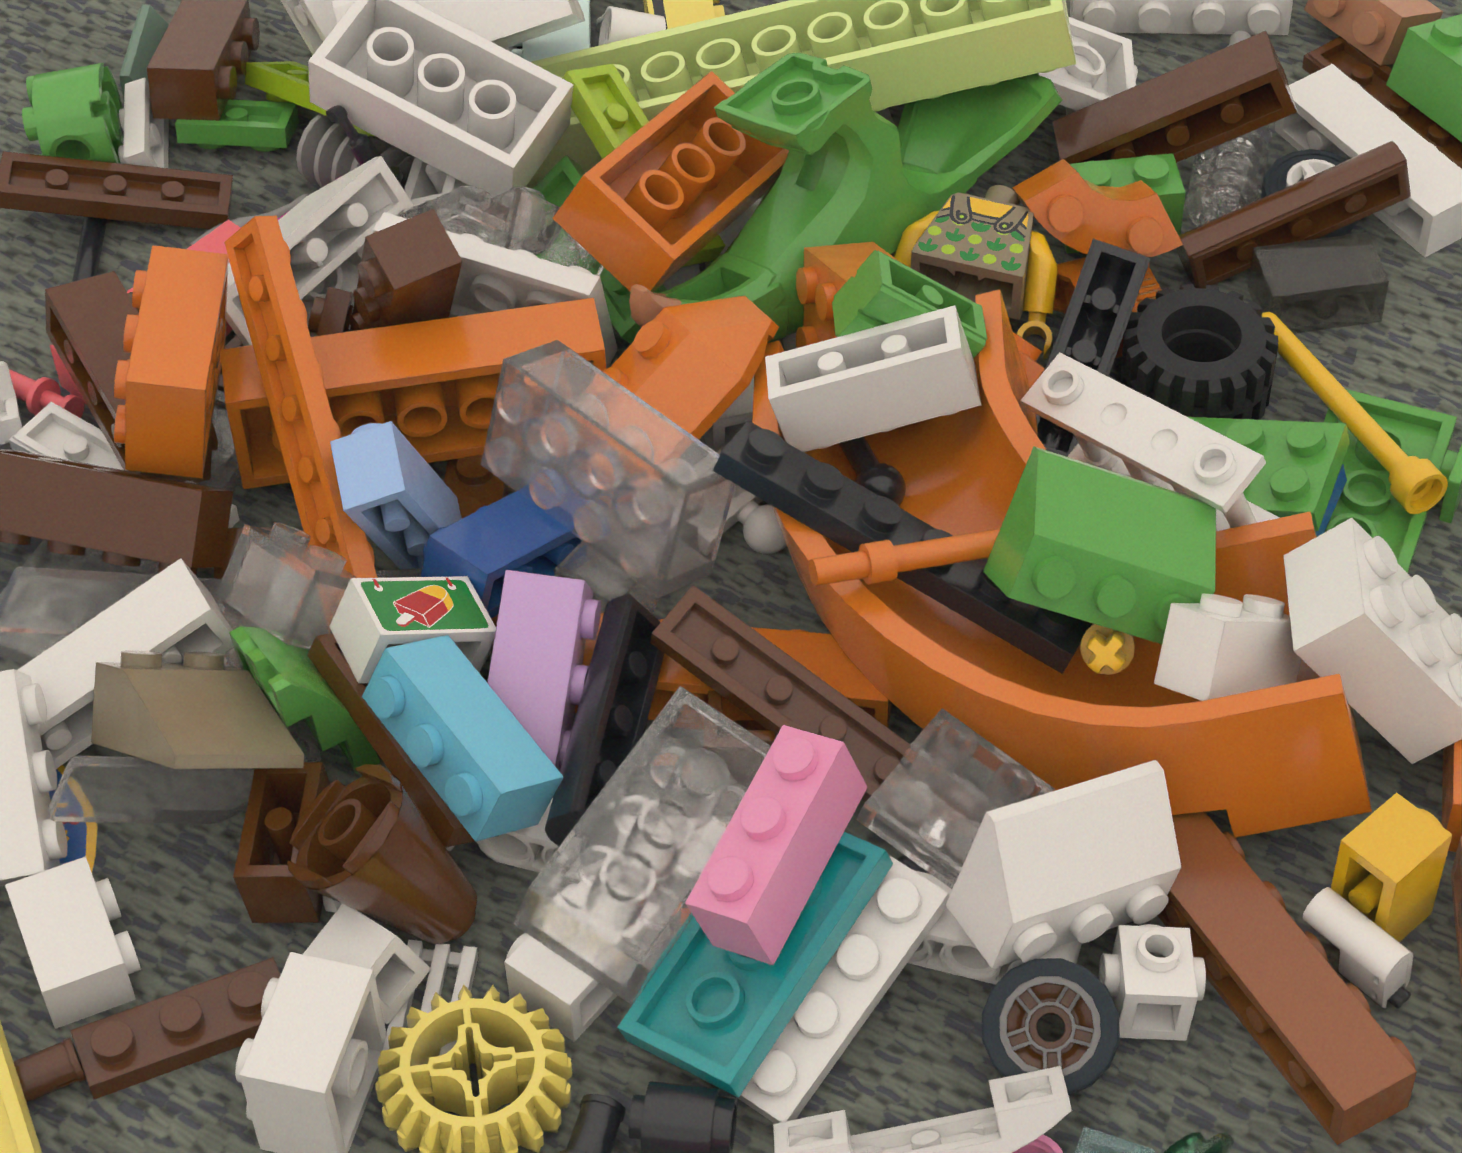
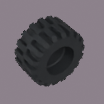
[1119,284,1278,420]

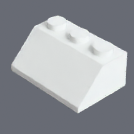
[946,760,1181,969]

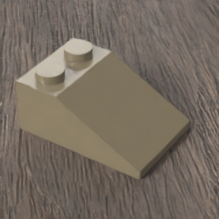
[91,651,304,769]

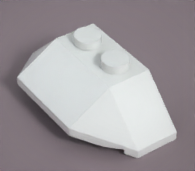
[226,156,414,346]

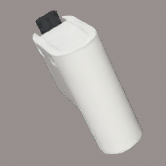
[1302,887,1413,1009]

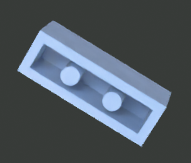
[330,421,462,577]

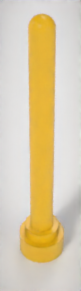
[1262,312,1448,514]

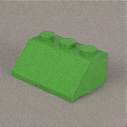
[983,446,1216,644]

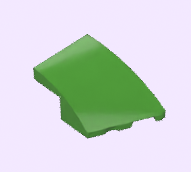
[229,626,380,774]

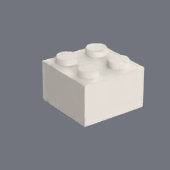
[235,952,387,1153]

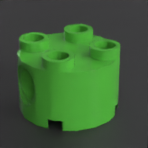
[22,63,124,163]

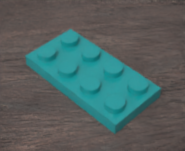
[617,832,893,1098]

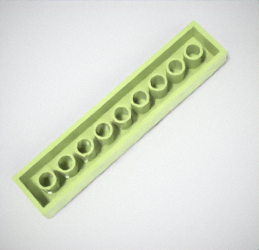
[525,0,1076,190]

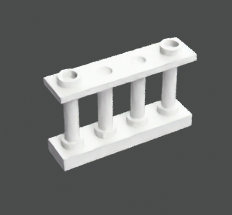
[1020,352,1280,531]

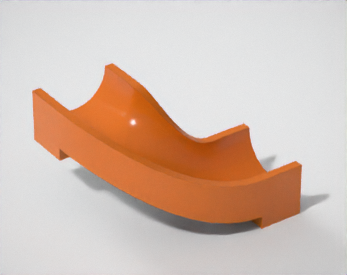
[752,289,1372,838]

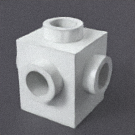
[1099,924,1206,1041]

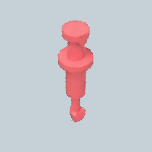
[9,369,84,418]

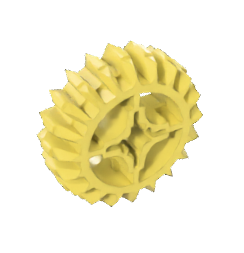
[375,984,572,1153]

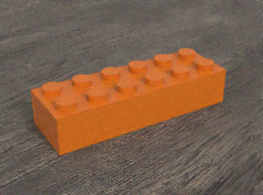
[220,298,606,489]

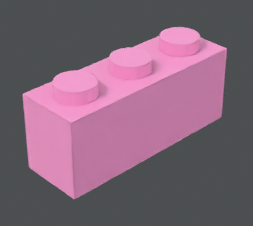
[685,725,868,965]

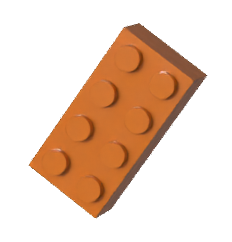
[552,71,789,292]

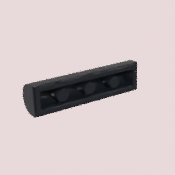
[1036,239,1151,457]
[545,593,665,855]

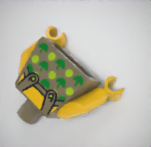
[894,185,1058,359]

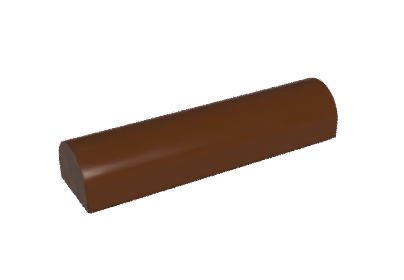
[1176,141,1411,289]

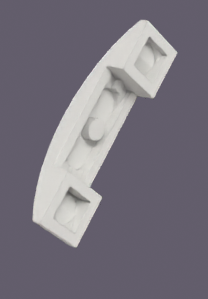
[773,1066,1072,1153]

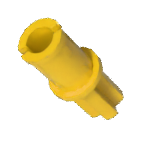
[1080,624,1135,675]

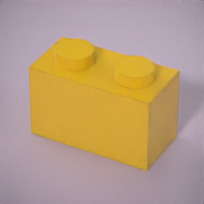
[1331,792,1452,942]

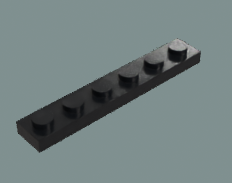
[713,420,1092,674]

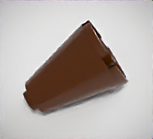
[287,764,477,945]

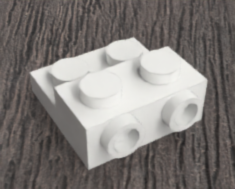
[1039,17,1138,115]

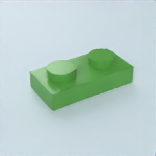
[175,100,299,152]

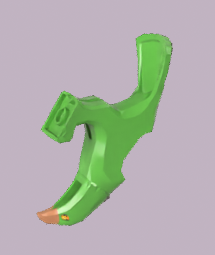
[629,53,1062,343]

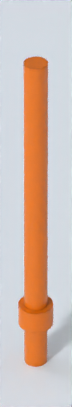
[809,529,1000,586]

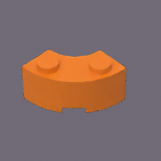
[1012,159,1183,257]

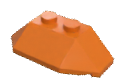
[578,296,779,512]

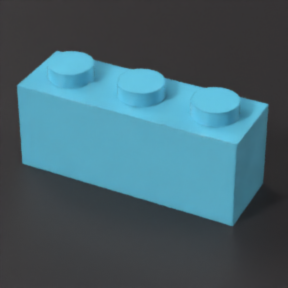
[362,635,564,842]

